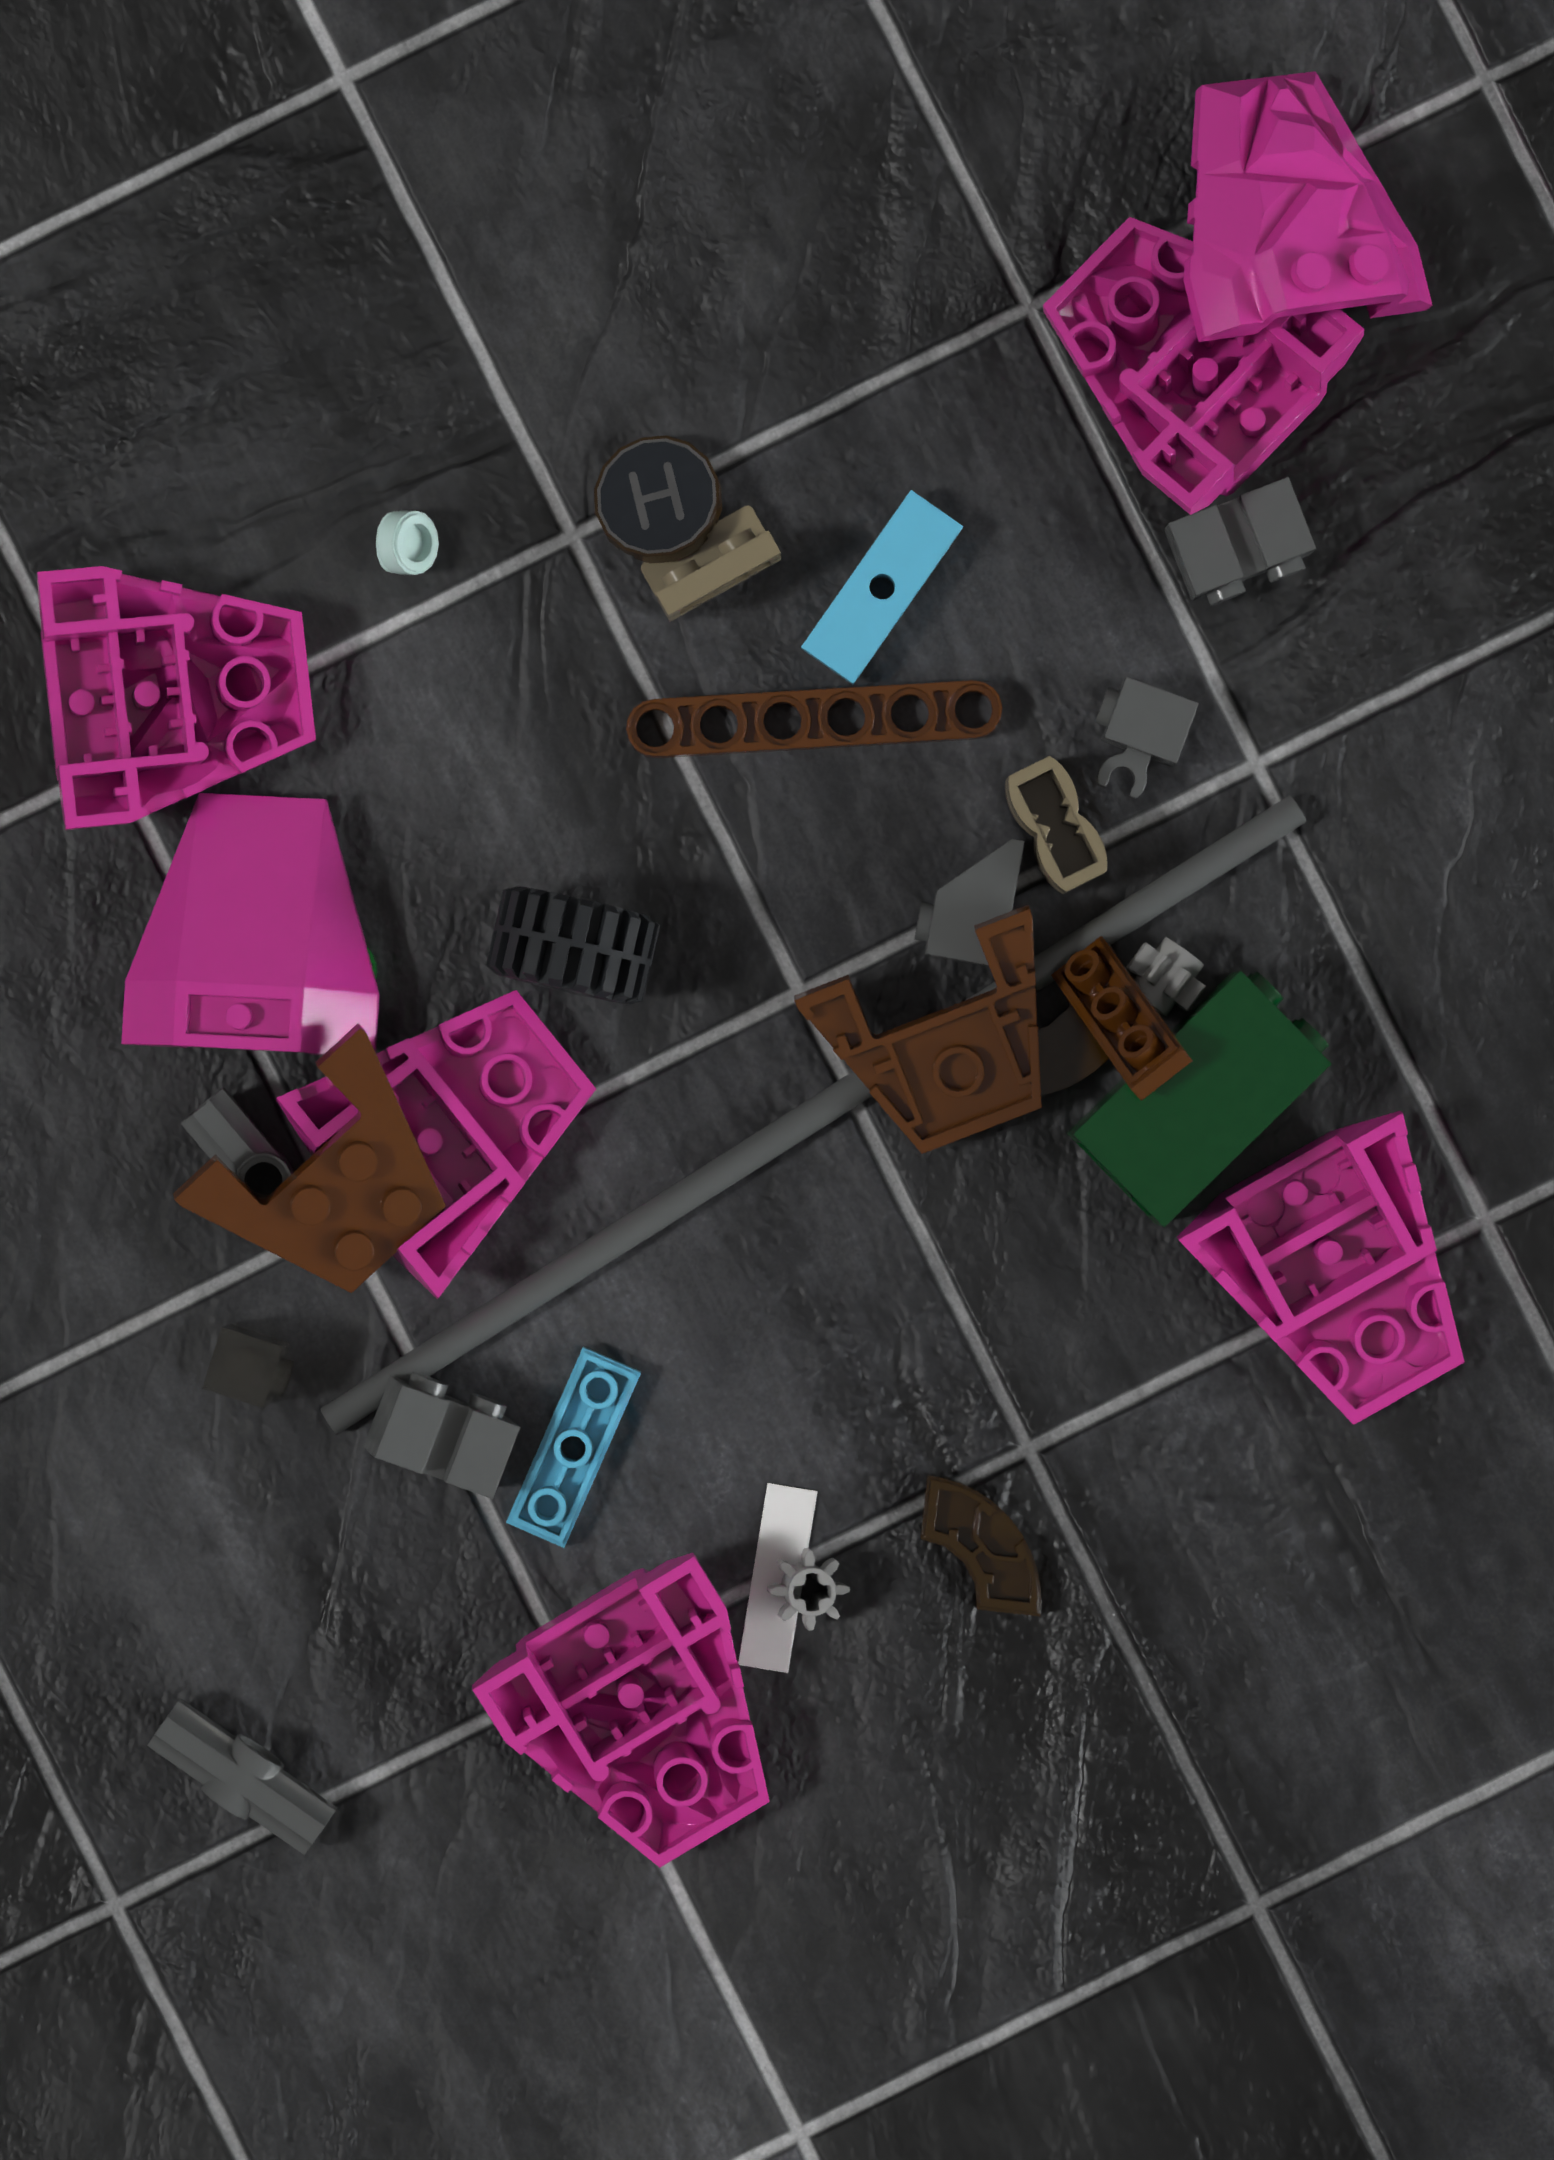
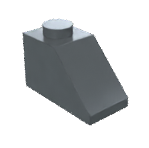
[914,839,1025,967]

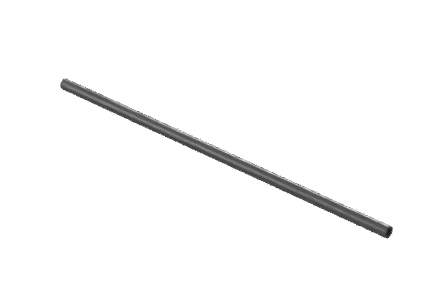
[320,795,1307,1435]

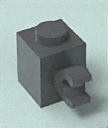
[1095,677,1199,800]

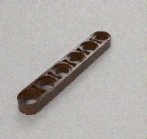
[626,680,1003,758]

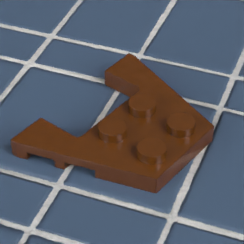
[794,905,1042,1154]
[173,1023,446,1293]

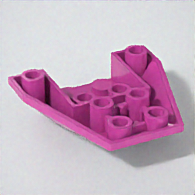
[121,793,380,1055]

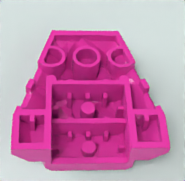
[1183,71,1433,342]
[1043,217,1364,515]
[37,566,316,830]
[472,1553,770,1868]

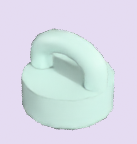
[376,510,439,575]

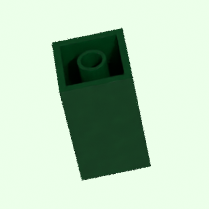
[1067,971,1332,1227]

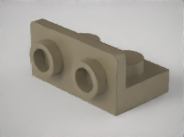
[641,506,781,622]

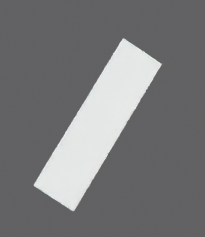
[738,1483,818,1673]

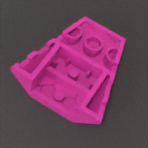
[276,990,596,1299]
[1176,1111,1465,1425]

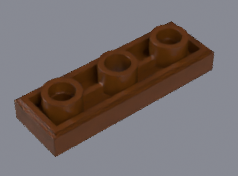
[1051,936,1193,1101]

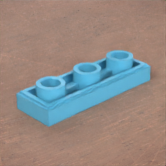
[801,490,963,685]
[506,1346,641,1548]

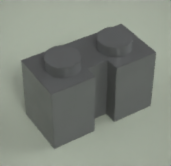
[1164,477,1316,606]
[363,1372,520,1499]

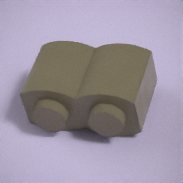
[1005,756,1107,894]

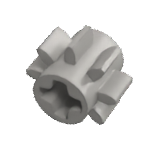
[1126,937,1206,1017]
[767,1548,850,1631]

